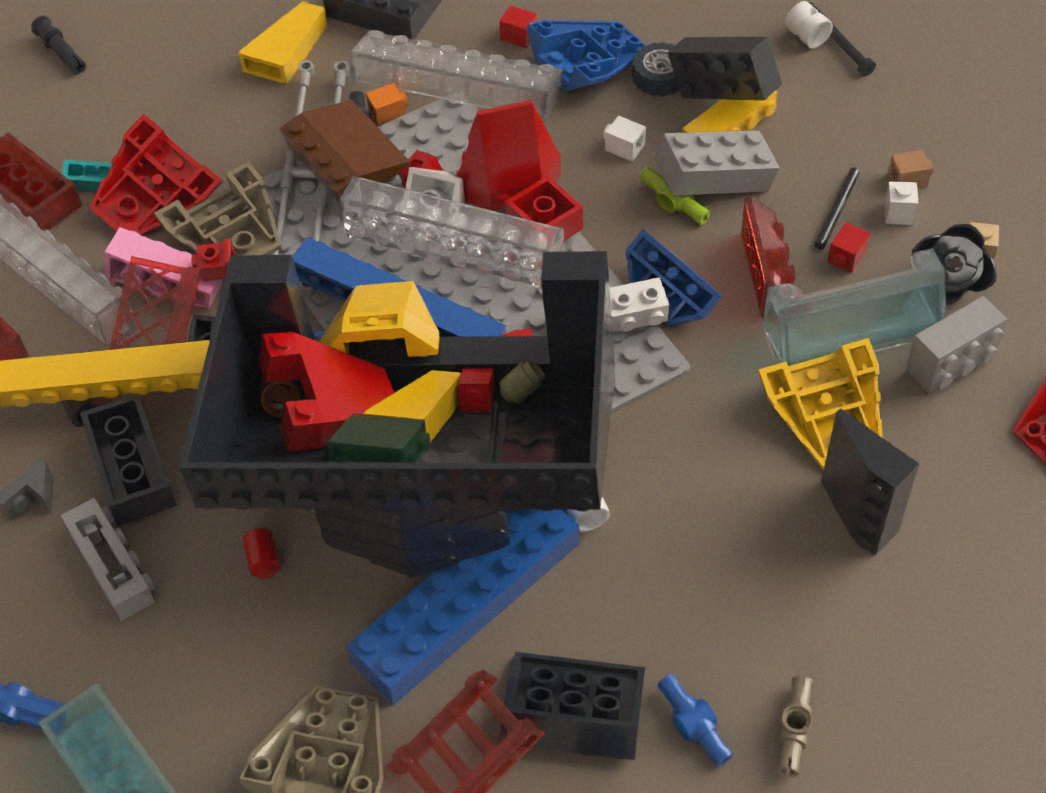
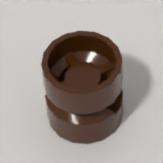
[260,374,301,417]

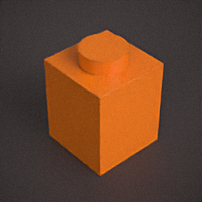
[366,83,408,126]

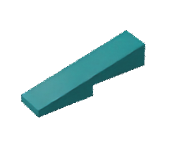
[62,160,112,193]

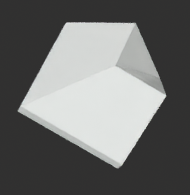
[400,167,465,233]

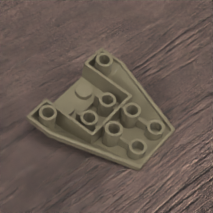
[239,686,383,793]

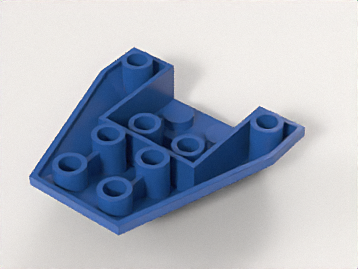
[527,20,645,92]

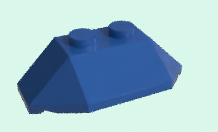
[625,229,723,326]

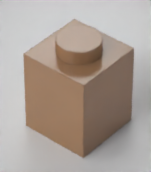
[888,149,933,189]

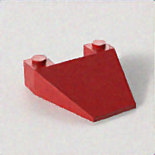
[258,332,394,452]

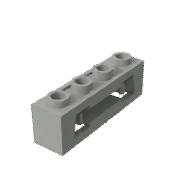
[60,498,155,622]

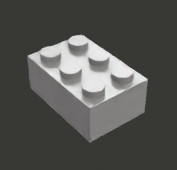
[906,296,1007,394]

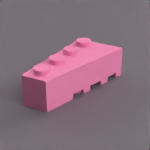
[105,227,223,309]

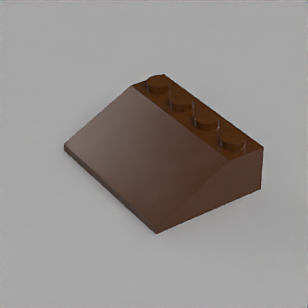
[280,100,411,211]

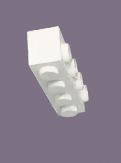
[610,277,669,333]

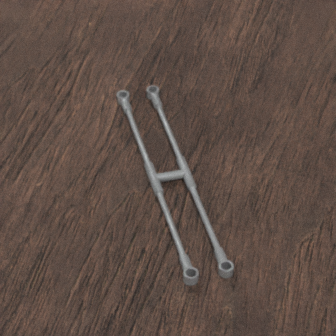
[271,60,350,297]

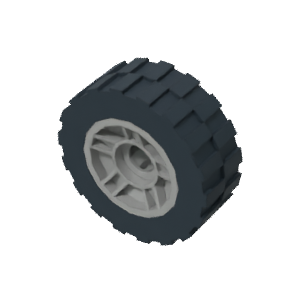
[632,42,680,96]

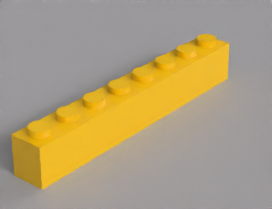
[0,340,210,407]

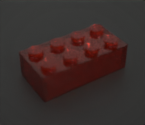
[0,132,82,236]

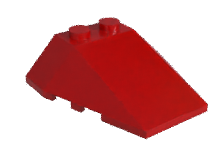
[455,100,561,212]
[89,113,223,236]

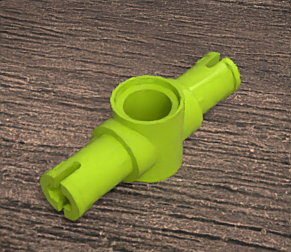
[639,166,711,226]

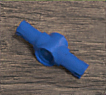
[657,673,733,767]

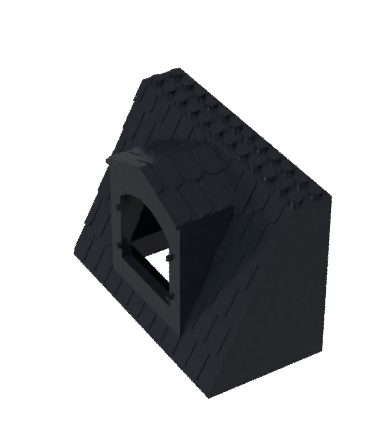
[179,251,615,577]

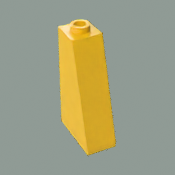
[238,1,327,84]
[363,370,461,448]

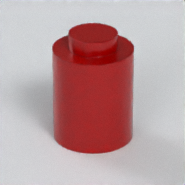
[242,528,280,579]

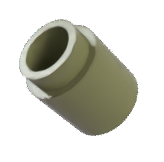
[500,359,545,404]

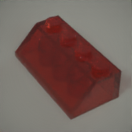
[741,196,801,318]

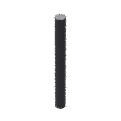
[814,167,860,250]

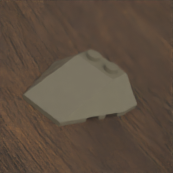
[154,161,282,255]

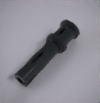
[31,16,86,74]

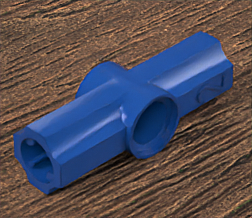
[0,682,65,733]

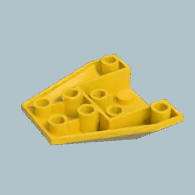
[319,281,439,357]

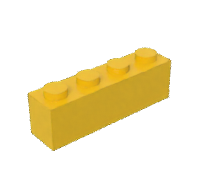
[682,90,777,133]

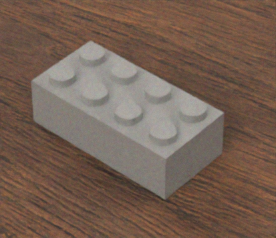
[654,131,780,196]

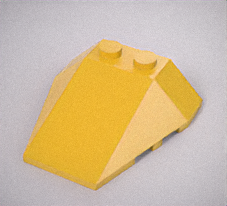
[758,338,883,470]

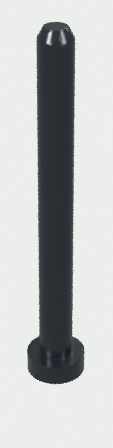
[808,2,876,76]

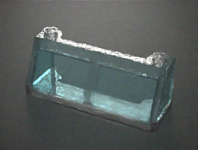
[762,248,946,366]

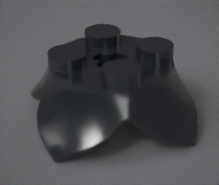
[911,224,997,306]

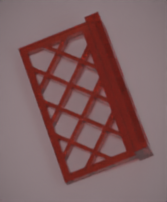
[109,256,201,350]

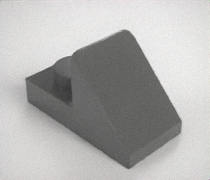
[0,458,53,520]

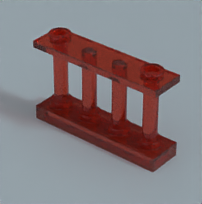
[386,669,546,793]

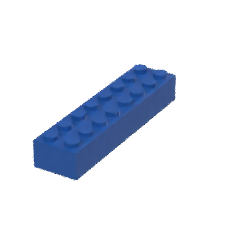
[346,510,579,706]

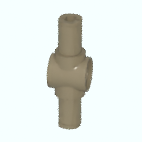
[777,676,813,777]

